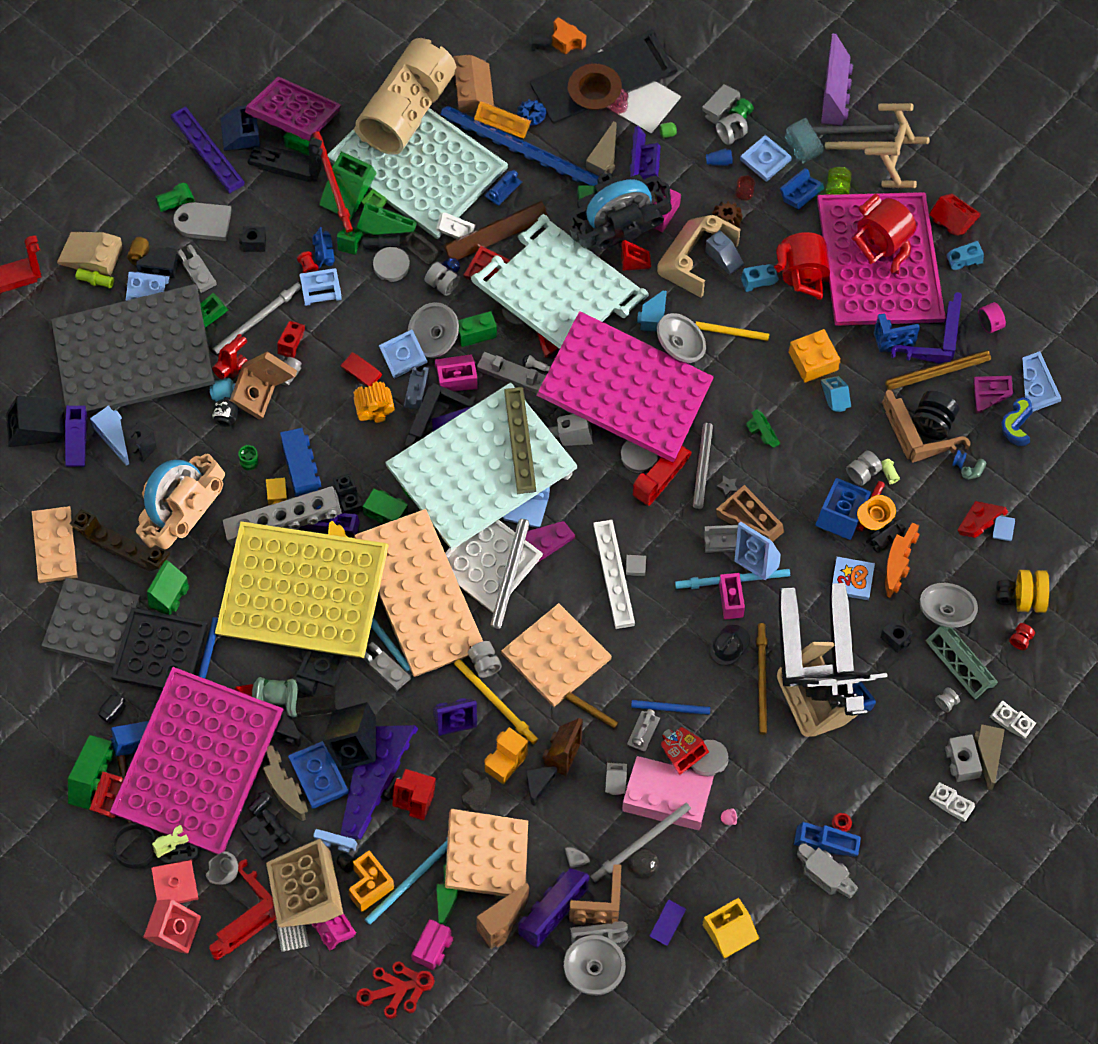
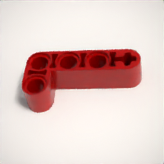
[633,446,692,506]

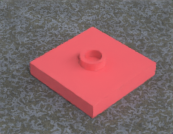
[152,860,199,904]

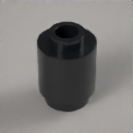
[98,694,126,724]

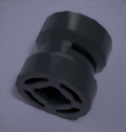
[996,580,1016,605]

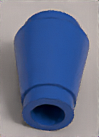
[706,148,733,166]

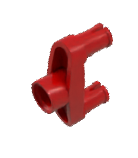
[212,334,248,380]

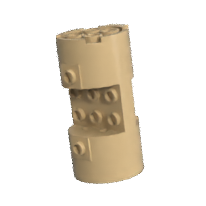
[353,38,457,155]

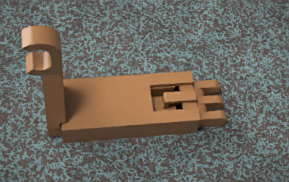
[882,390,970,463]

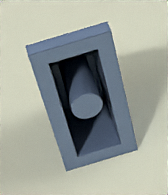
[705,230,744,275]

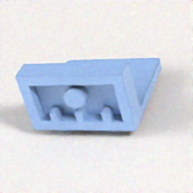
[125,272,169,301]
[503,486,550,528]

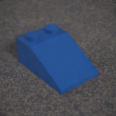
[815,478,871,540]

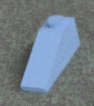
[90,406,129,466]

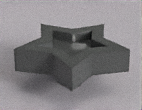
[716,476,738,497]

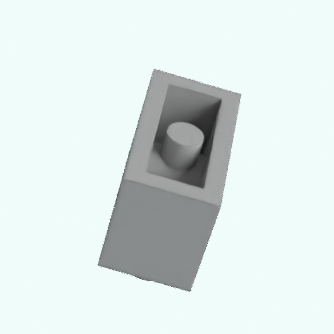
[945,735,982,782]

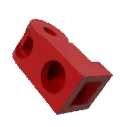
[277,321,305,358]

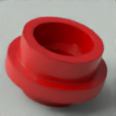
[832,813,852,832]

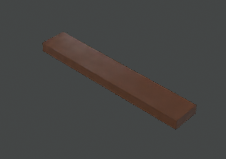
[444,201,549,263]

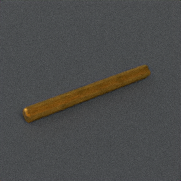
[885,350,991,390]

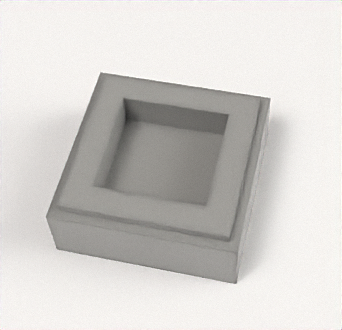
[626,555,646,576]

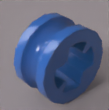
[952,450,967,469]

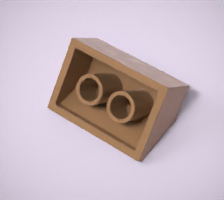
[453,55,494,113]

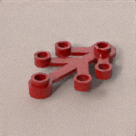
[356,962,434,1019]

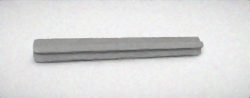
[693,423,713,509]

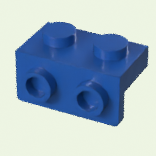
[780,168,824,209]

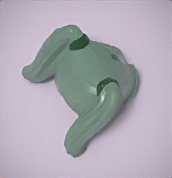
[252,677,298,717]

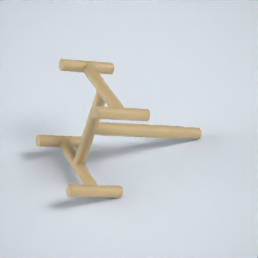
[825,103,929,188]

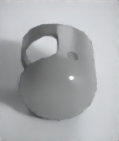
[716,113,748,145]

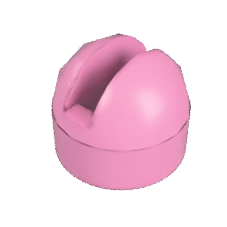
[721,809,737,825]

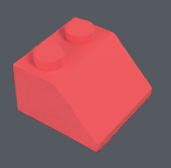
[143,899,201,954]

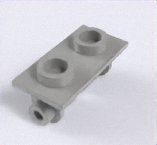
[627,709,660,752]

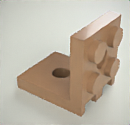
[229,352,297,420]
[569,864,621,925]

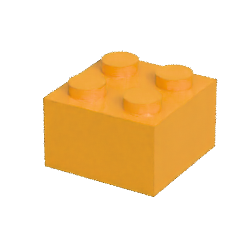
[789,329,840,383]

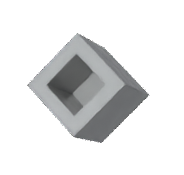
[605,763,627,795]

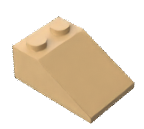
[57,232,123,277]

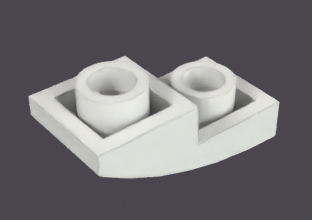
[990,701,1036,739]
[929,782,975,822]

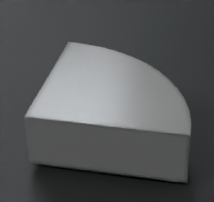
[565,847,590,868]

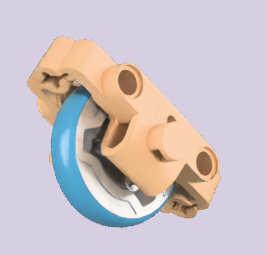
[136,454,225,549]

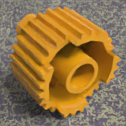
[353,381,395,423]

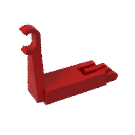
[0,235,42,293]
[209,859,277,960]

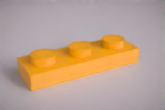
[474,101,531,139]

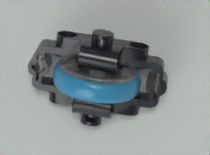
[569,173,672,249]

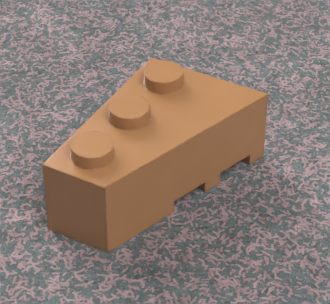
[716,485,784,542]

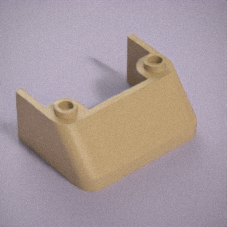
[657,215,740,298]
[777,642,857,737]

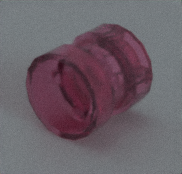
[610,89,628,114]

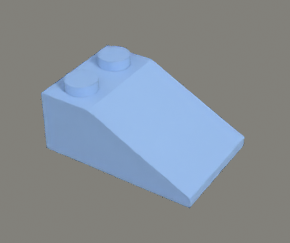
[735,522,781,580]

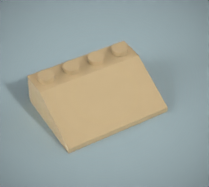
[266,839,343,928]

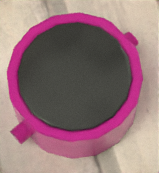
[978,302,1006,334]

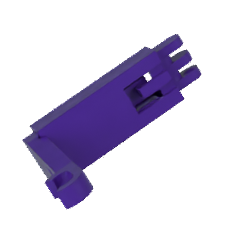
[891,292,962,364]

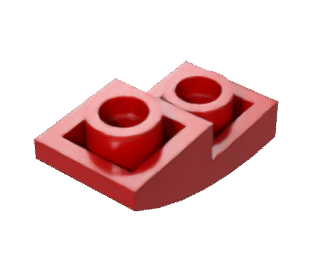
[340,352,382,387]

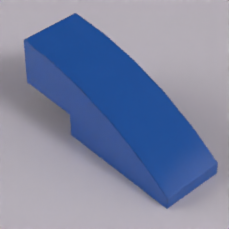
[794,822,861,856]

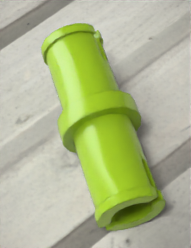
[76,268,114,289]

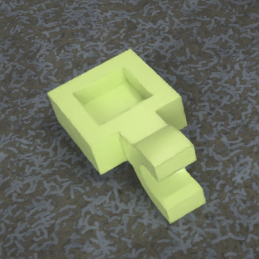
[152,825,189,858]

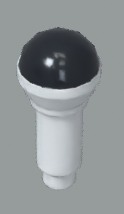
[522,355,550,372]

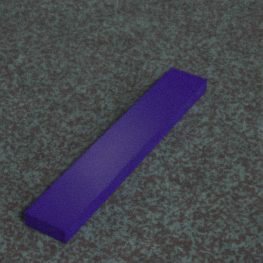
[170,106,245,194]

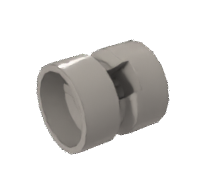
[424,262,459,296]
[846,450,882,486]
[468,641,502,678]

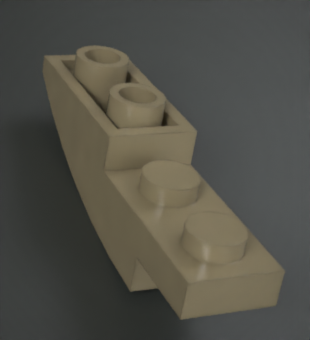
[263,745,308,821]

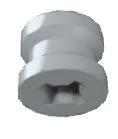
[935,687,960,712]

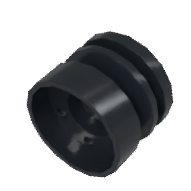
[911,391,960,440]

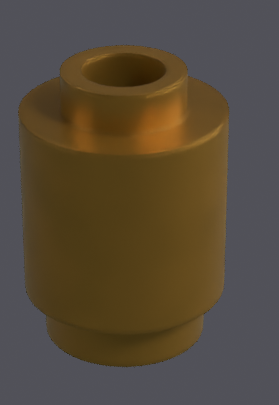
[127,237,149,265]

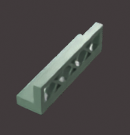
[926,626,998,699]

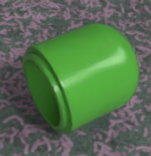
[659,122,677,138]

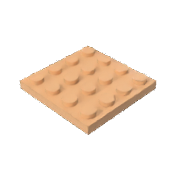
[501,603,612,707]
[445,809,528,897]

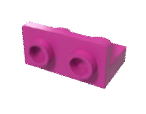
[312,913,356,950]

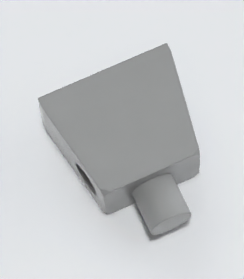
[548,414,593,446]

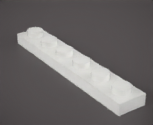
[593,520,635,629]

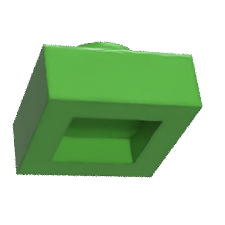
[361,189,387,208]

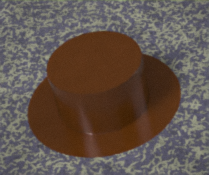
[568,64,622,110]

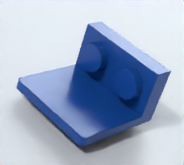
[874,313,920,352]

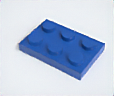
[288,741,349,809]

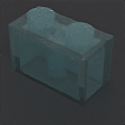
[785,118,824,164]

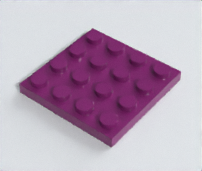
[245,77,341,141]

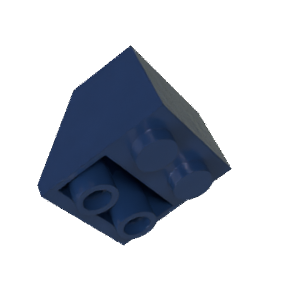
[220,105,260,151]

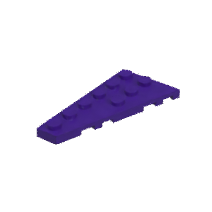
[340,725,418,840]

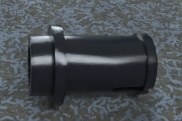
[381,775,400,801]
[247,791,273,817]

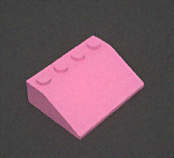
[622,756,714,831]

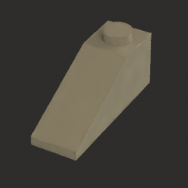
[586,121,617,176]
[974,724,1005,790]

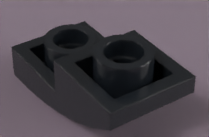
[333,473,363,514]

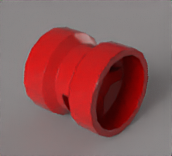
[1009,623,1035,650]

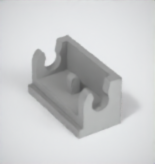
[702,84,740,124]
[704,525,738,553]

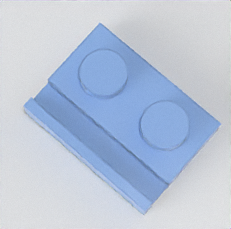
[313,829,357,853]

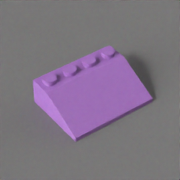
[821,34,853,126]

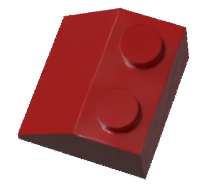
[929,194,981,235]

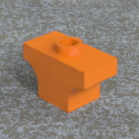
[552,17,586,55]

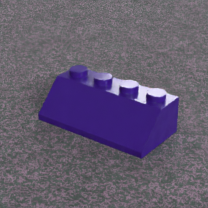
[518,868,589,948]

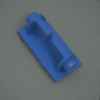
[485,170,522,206]
[312,227,335,268]

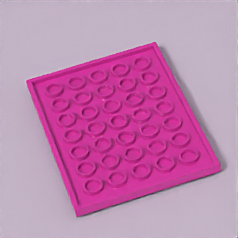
[817,193,946,325]
[536,311,714,463]
[110,667,283,854]

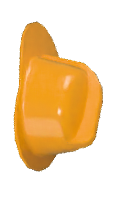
[857,495,896,530]

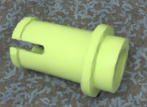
[881,459,900,484]

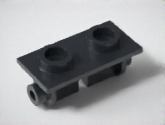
[866,518,906,552]

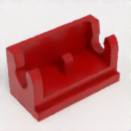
[90,771,124,819]

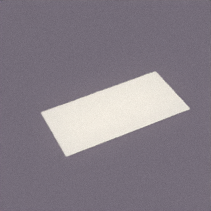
[598,49,681,133]

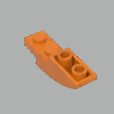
[885,523,920,598]

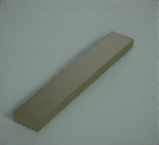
[504,387,536,494]

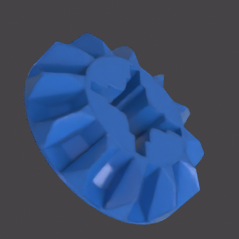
[517,99,546,125]

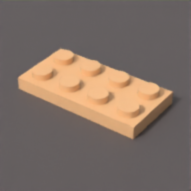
[32,506,78,583]

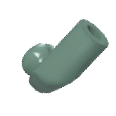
[961,459,987,480]

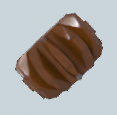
[712,200,743,228]

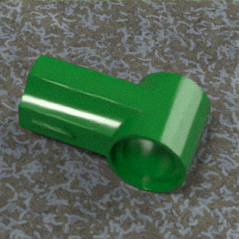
[155,183,195,212]

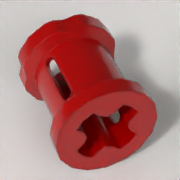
[297,251,319,273]

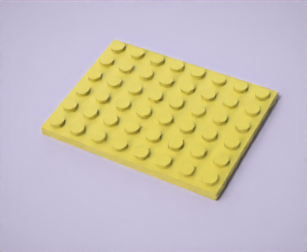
[215,522,389,658]

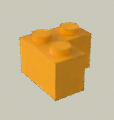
[484,727,528,785]
[349,850,394,912]

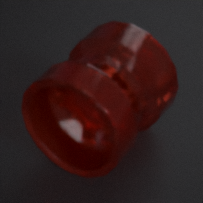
[736,175,755,200]

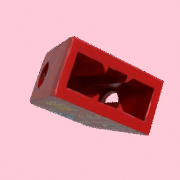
[661,727,709,775]

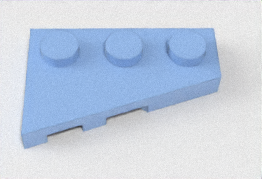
[1023,351,1061,412]

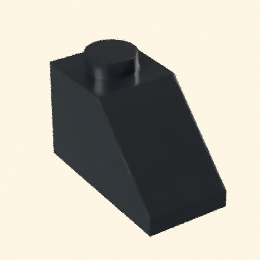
[136,248,179,278]

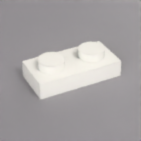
[436,212,475,239]

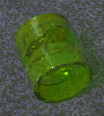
[826,167,851,195]

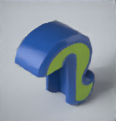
[1001,397,1033,446]

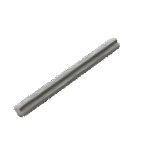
[491,519,529,629]

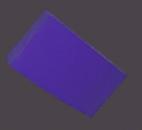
[649,899,686,946]

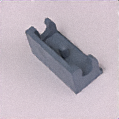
[404,367,429,410]

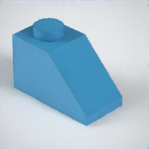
[637,291,667,332]
[821,376,851,412]

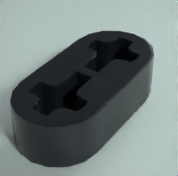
[160,843,199,865]

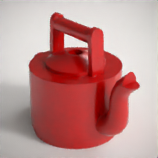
[851,194,916,274]
[774,232,830,300]

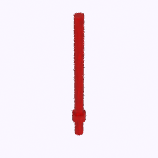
[313,131,353,232]

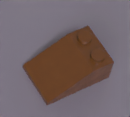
[542,718,583,776]

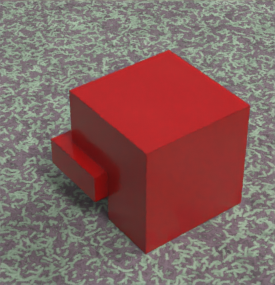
[392,769,436,821]

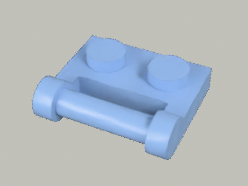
[300,268,342,306]

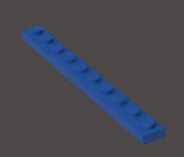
[440,106,600,186]

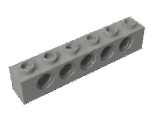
[223,486,342,547]

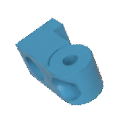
[946,241,984,270]
[741,264,779,292]

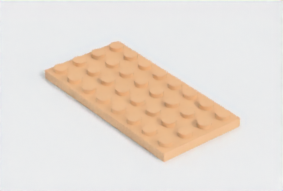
[354,509,483,677]

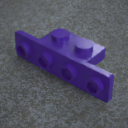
[630,126,661,179]

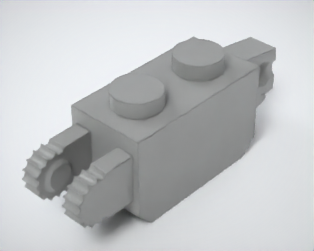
[797,843,858,899]

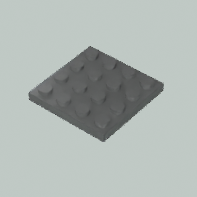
[42,578,141,666]

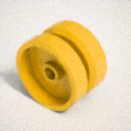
[1016,570,1049,613]

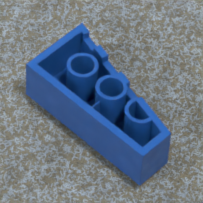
[280,428,321,508]

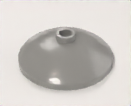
[408,302,459,358]
[657,313,706,363]
[920,583,978,628]
[564,935,625,995]

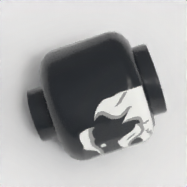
[212,397,239,427]

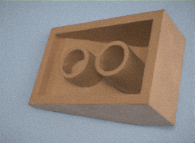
[477,883,529,949]

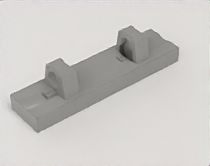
[477,352,546,393]

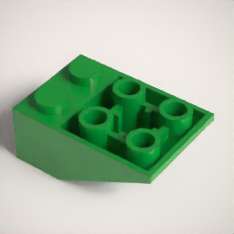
[319,151,377,220]

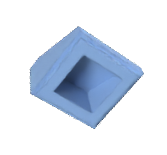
[992,516,1015,541]

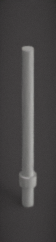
[212,282,302,355]
[591,802,691,882]

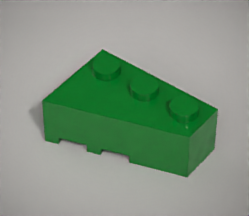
[68,735,114,810]

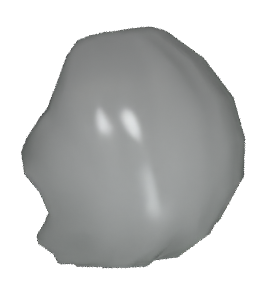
[206,851,238,885]

